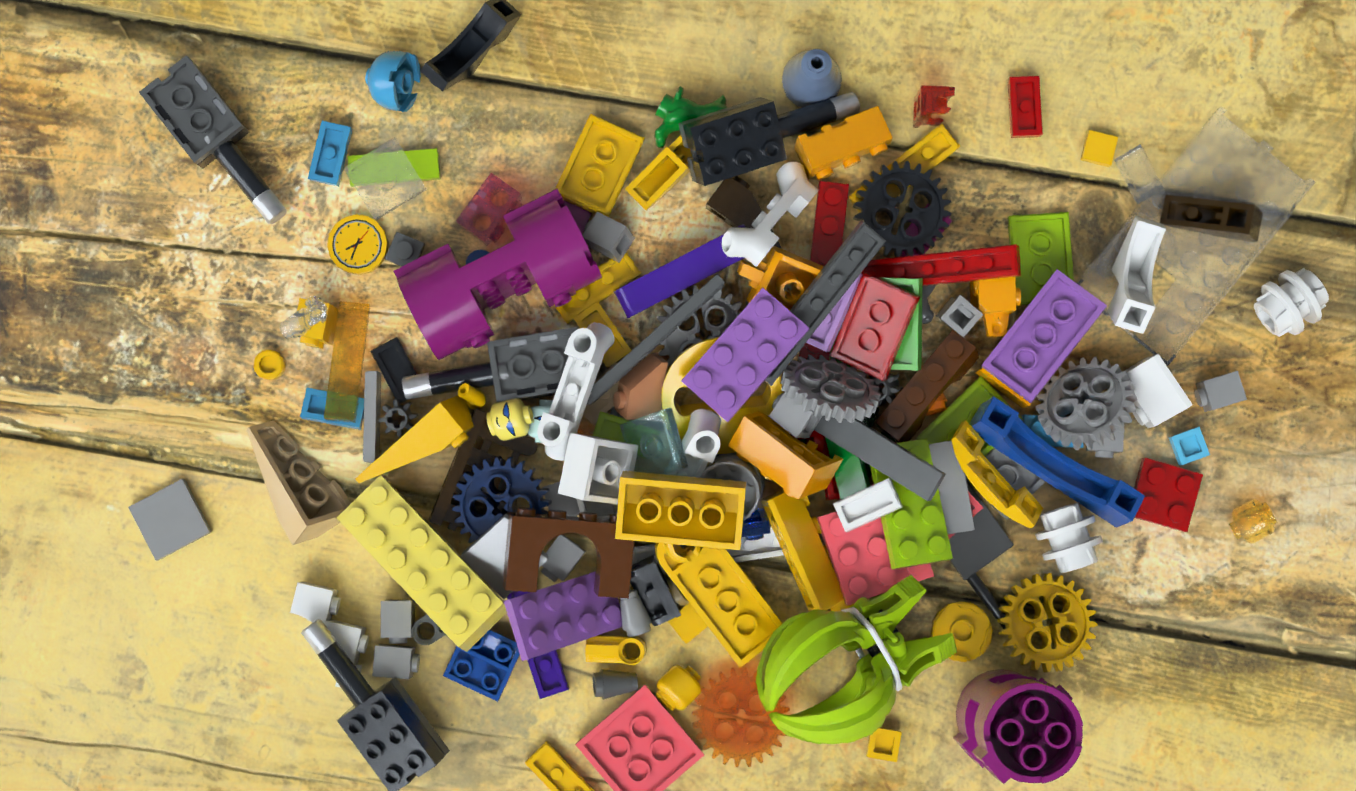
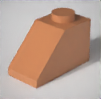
[613,353,668,420]

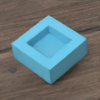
[1168,427,1210,466]

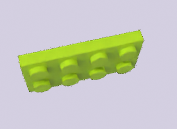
[870,439,953,570]

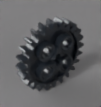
[853,161,952,257]

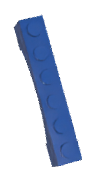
[970,396,1145,528]

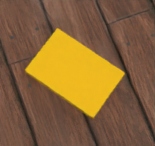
[555,113,645,217]

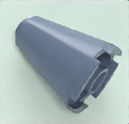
[782,49,842,108]

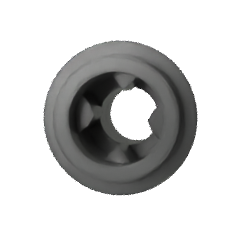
[592,669,638,700]

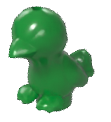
[654,86,728,148]

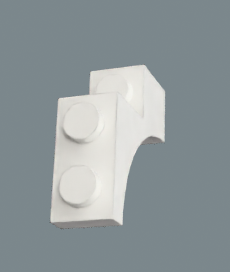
[1107,216,1166,334]
[290,582,369,688]

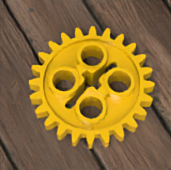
[997,573,1098,673]

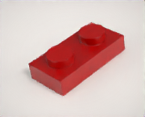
[1008,76,1043,138]

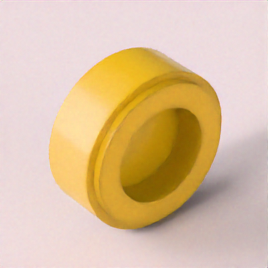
[254,350,286,380]

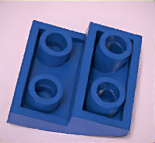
[443,630,520,702]

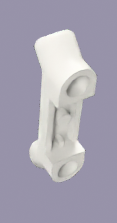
[722,161,819,267]
[537,322,615,461]
[665,409,721,477]

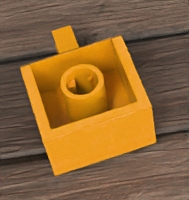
[737,246,824,311]
[969,277,1021,338]

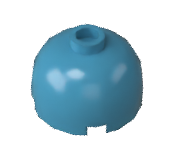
[365,51,421,112]

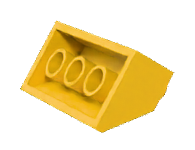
[615,471,746,550]
[760,490,844,611]

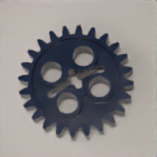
[452,456,552,544]

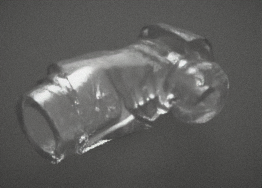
[279,296,328,340]

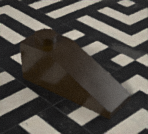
[706,176,782,249]
[1160,195,1263,242]

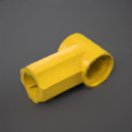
[585,635,647,665]

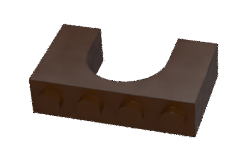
[502,507,634,599]

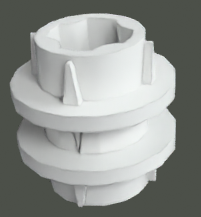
[1254,268,1329,337]
[1035,503,1103,573]

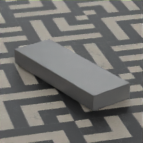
[363,371,381,463]
[929,441,975,534]

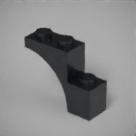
[421,0,522,91]

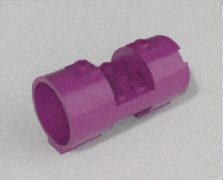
[393,189,602,360]
[953,669,1083,784]

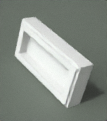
[833,478,903,532]

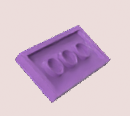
[982,269,1107,403]
[681,288,810,422]
[504,571,622,661]

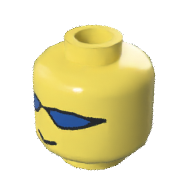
[487,398,534,441]

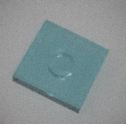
[620,408,688,474]

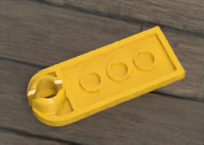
[655,543,783,668]

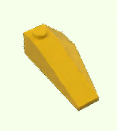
[355,395,474,483]

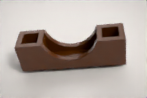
[875,330,979,443]

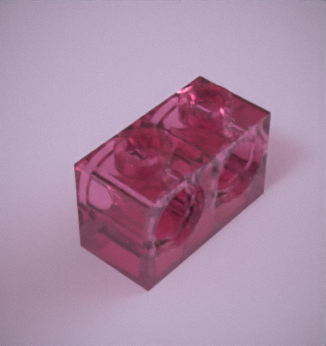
[456,173,523,246]

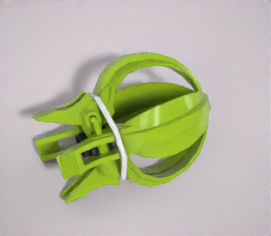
[756,575,957,744]

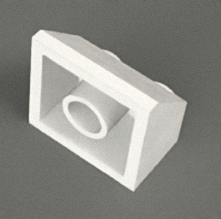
[1126,354,1193,428]
[558,433,639,505]

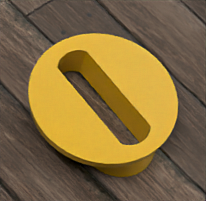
[661,337,783,454]

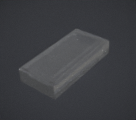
[1114,144,1164,205]

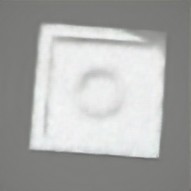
[343,137,427,220]

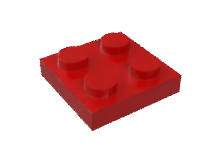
[1134,458,1203,532]

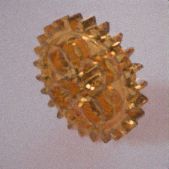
[692,667,790,767]

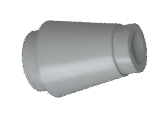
[620,589,651,637]

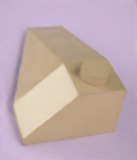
[247,421,351,545]

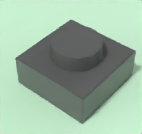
[385,232,425,267]

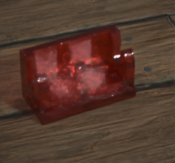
[913,85,955,128]

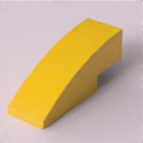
[625,135,692,211]

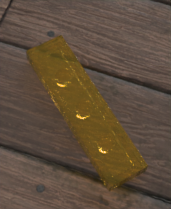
[324,301,370,423]

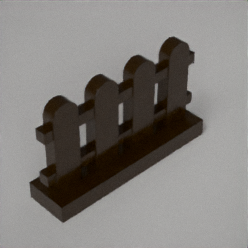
[428,409,537,531]

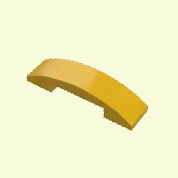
[951,420,1044,528]

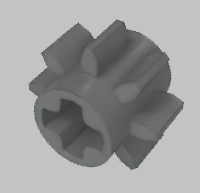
[869,373,903,406]
[379,398,418,437]

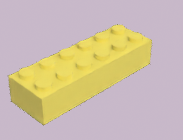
[337,475,507,652]

